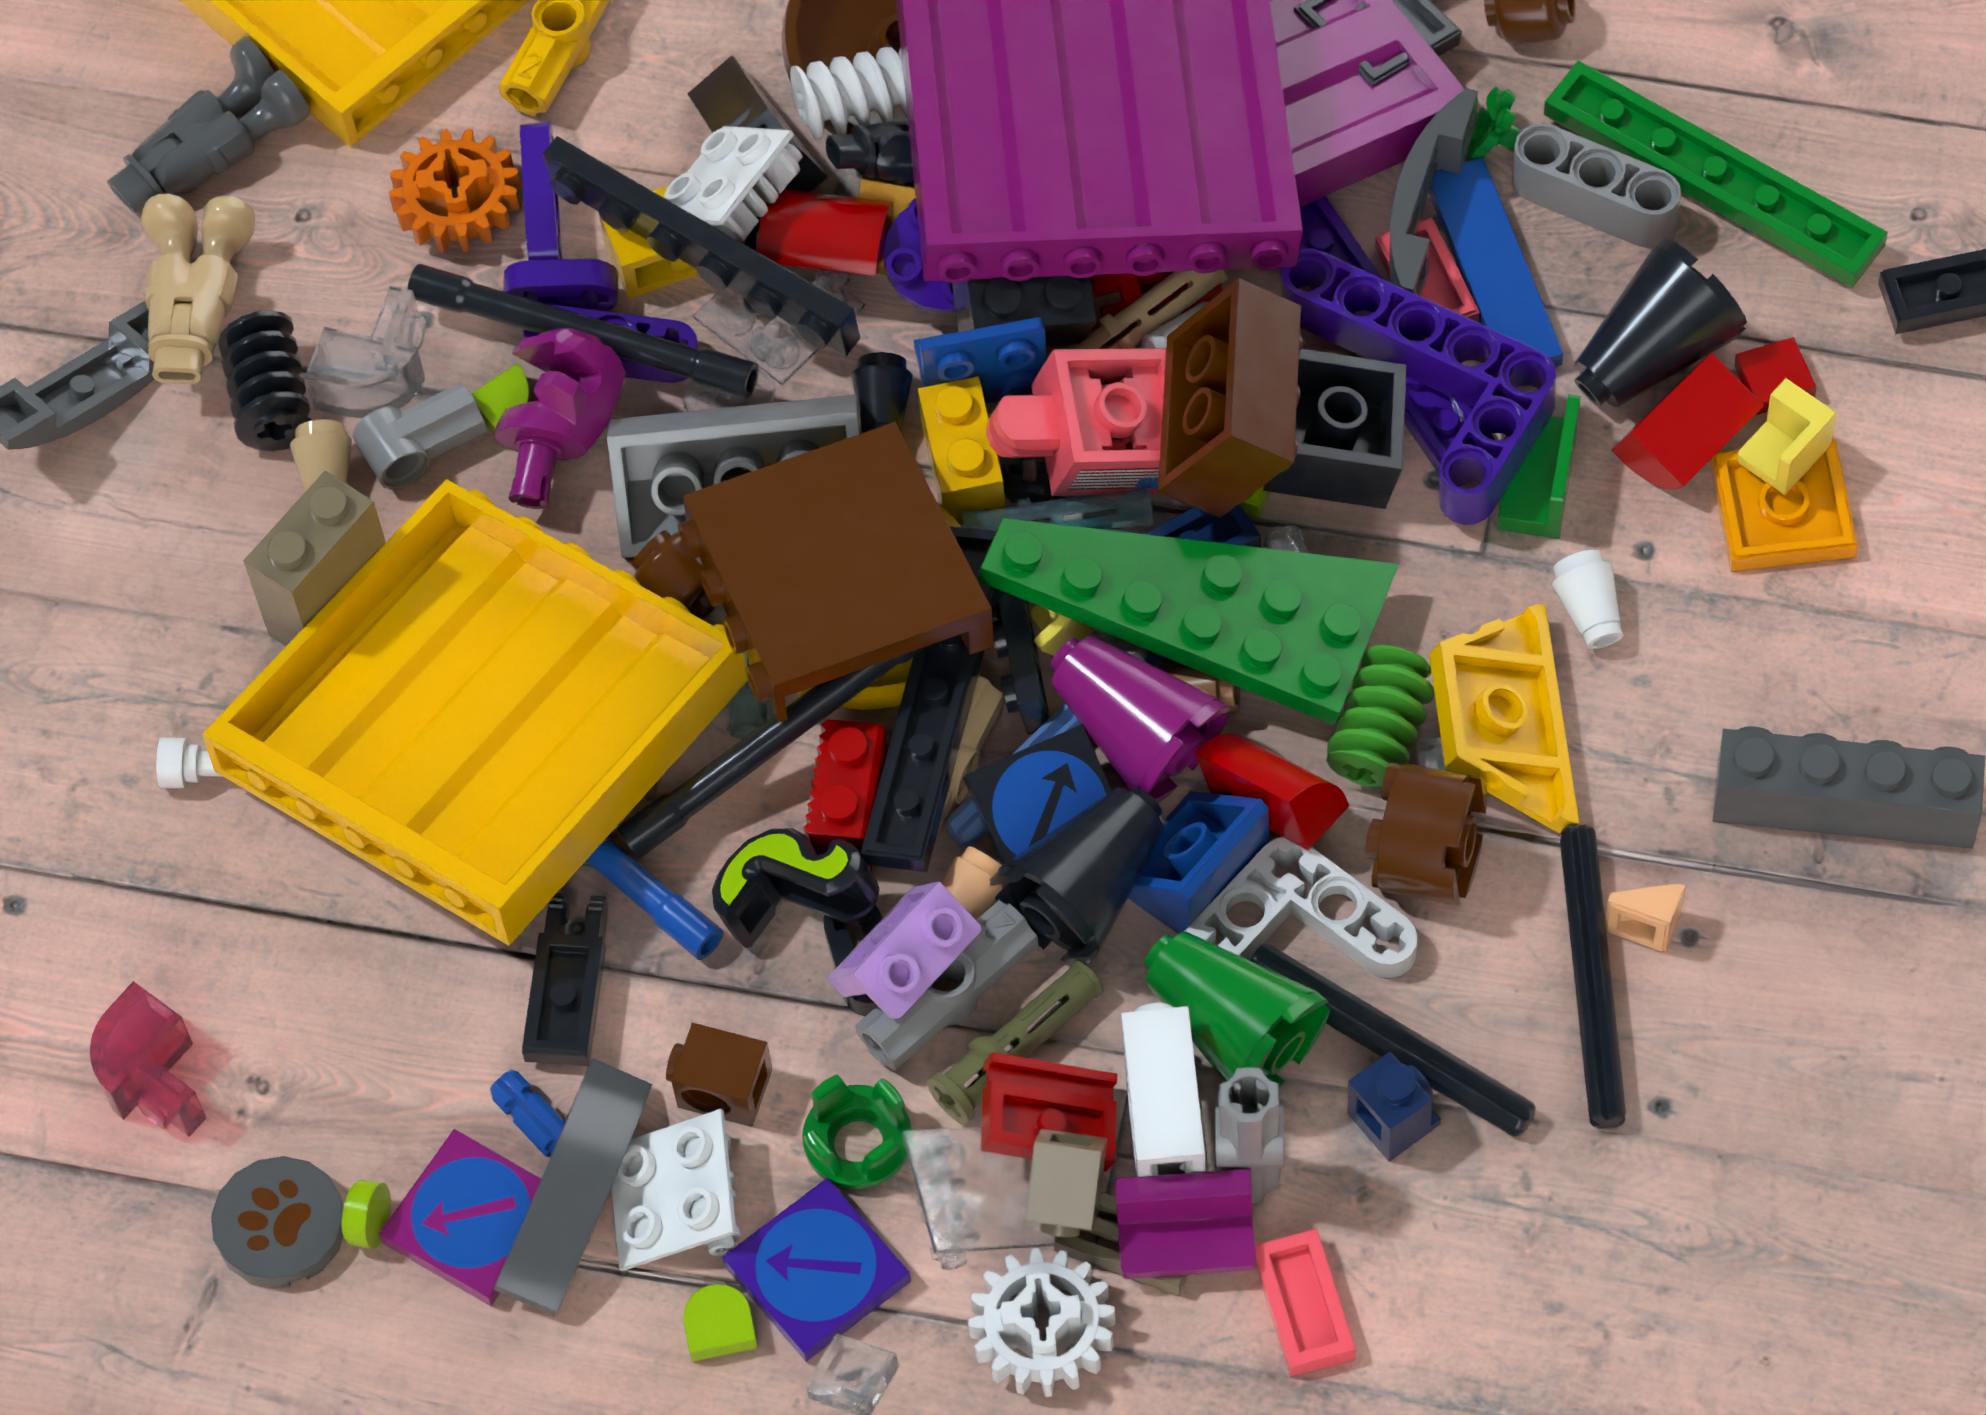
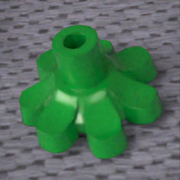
[1466,87,1522,160]

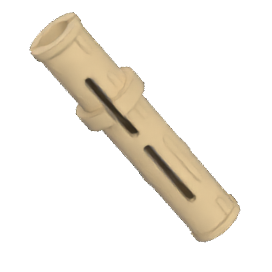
[1072,270,1228,349]

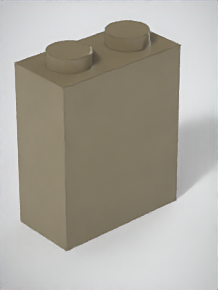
[243,470,386,646]

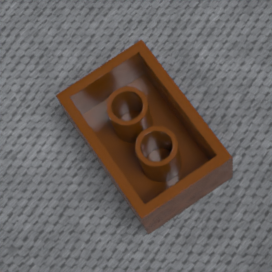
[1158,278,1303,518]

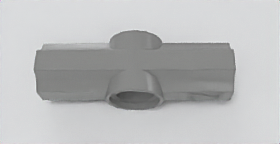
[855,900,1038,1071]
[1215,1068,1284,1204]

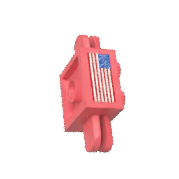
[986,348,1166,496]

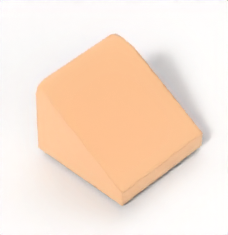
[1605,884,1686,952]

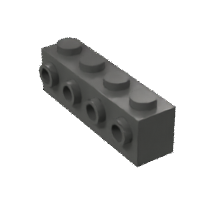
[1712,726,1986,849]

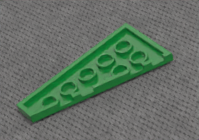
[977,518,1399,726]

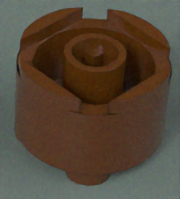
[1365,763,1487,906]

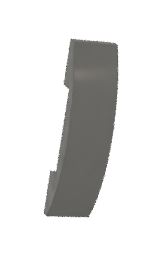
[1389,88,1478,296]
[0,301,154,450]
[493,1058,652,1316]

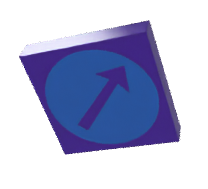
[722,1178,911,1362]

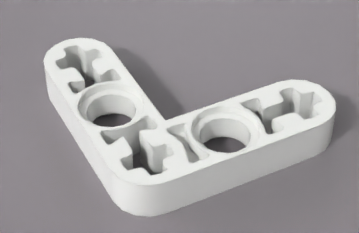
[1185,837,1418,979]

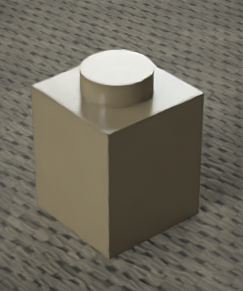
[1025,1129,1107,1237]

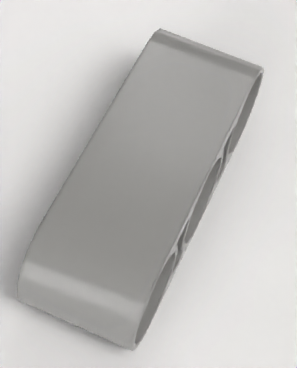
[1512,123,1681,248]

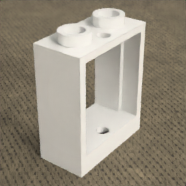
[1121,1003,1206,1177]

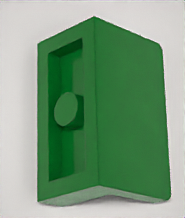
[1497,394,1581,539]

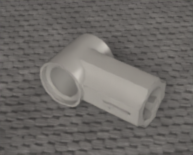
[353,382,487,490]

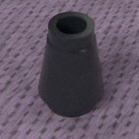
[851,352,913,433]

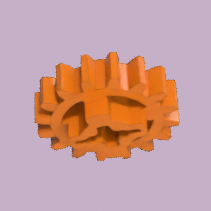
[389,128,522,253]

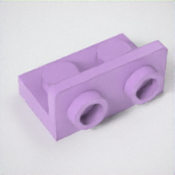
[826,881,981,1019]

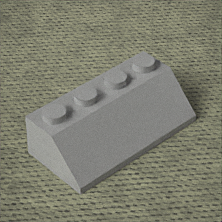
[607,394,861,558]

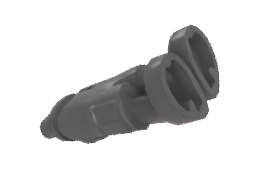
[107,36,310,214]

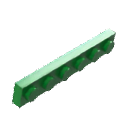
[1544,60,1888,288]

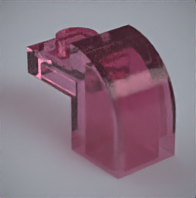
[90,981,207,1137]

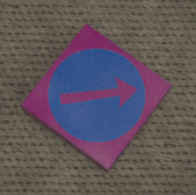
[379,1129,541,1306]

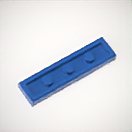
[1429,158,1563,367]

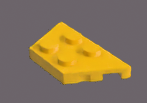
[1429,604,1579,834]

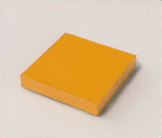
[1710,439,1858,572]

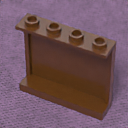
[678,422,994,723]

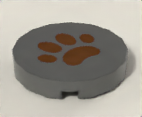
[211,1156,344,1288]

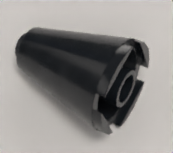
[1574,238,1747,408]
[990,787,1164,965]

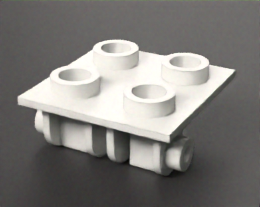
[665,126,802,243]
[612,1109,741,1271]

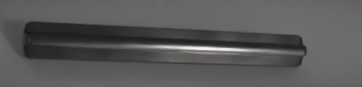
[1560,824,1626,1129]
[1250,944,1536,1137]

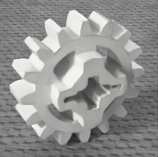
[968,1248,1116,1397]

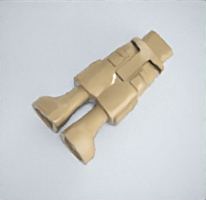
[141,194,255,384]

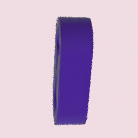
[503,259,619,311]

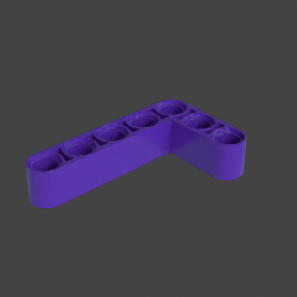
[1280,248,1556,525]

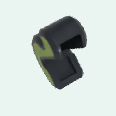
[712,828,880,948]

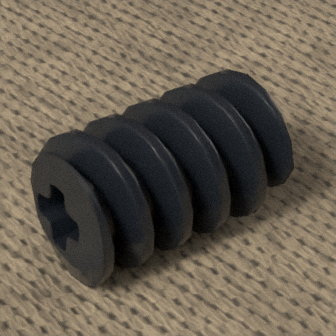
[218,310,312,451]

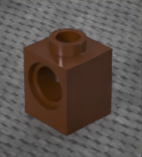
[666,1023,773,1127]

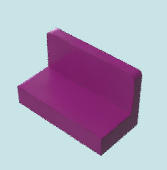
[1115,1169,1256,1279]

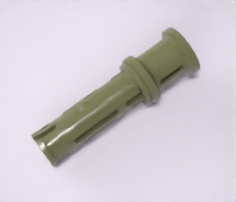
[927,961,1104,1124]

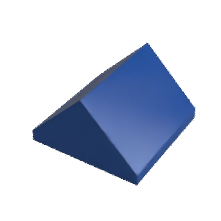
[1128,791,1269,934]

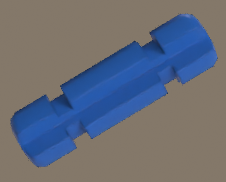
[490,1070,565,1157]

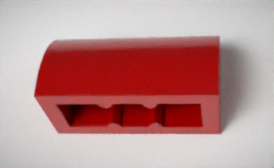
[756,189,893,276]
[1611,352,1764,490]
[1194,733,1349,851]

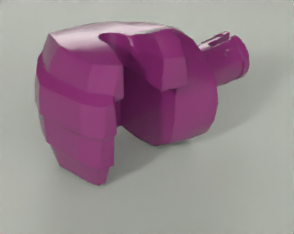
[493,328,626,509]

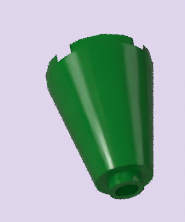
[1144,931,1330,1088]

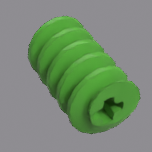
[1326,645,1435,790]

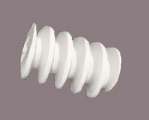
[790,47,908,140]

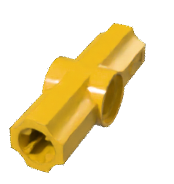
[499,0,610,117]

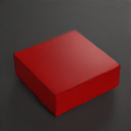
[1734,337,1817,415]

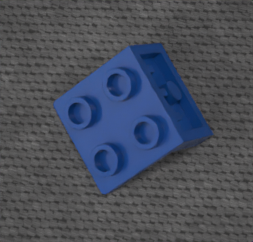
[914,317,1047,404]

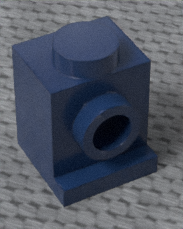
[1347,1051,1441,1162]

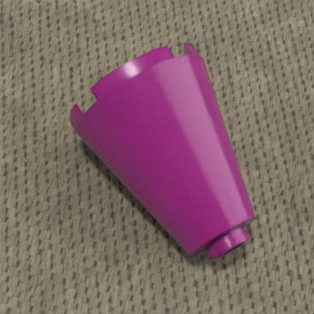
[1050,635,1230,803]

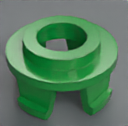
[802,1074,912,1189]

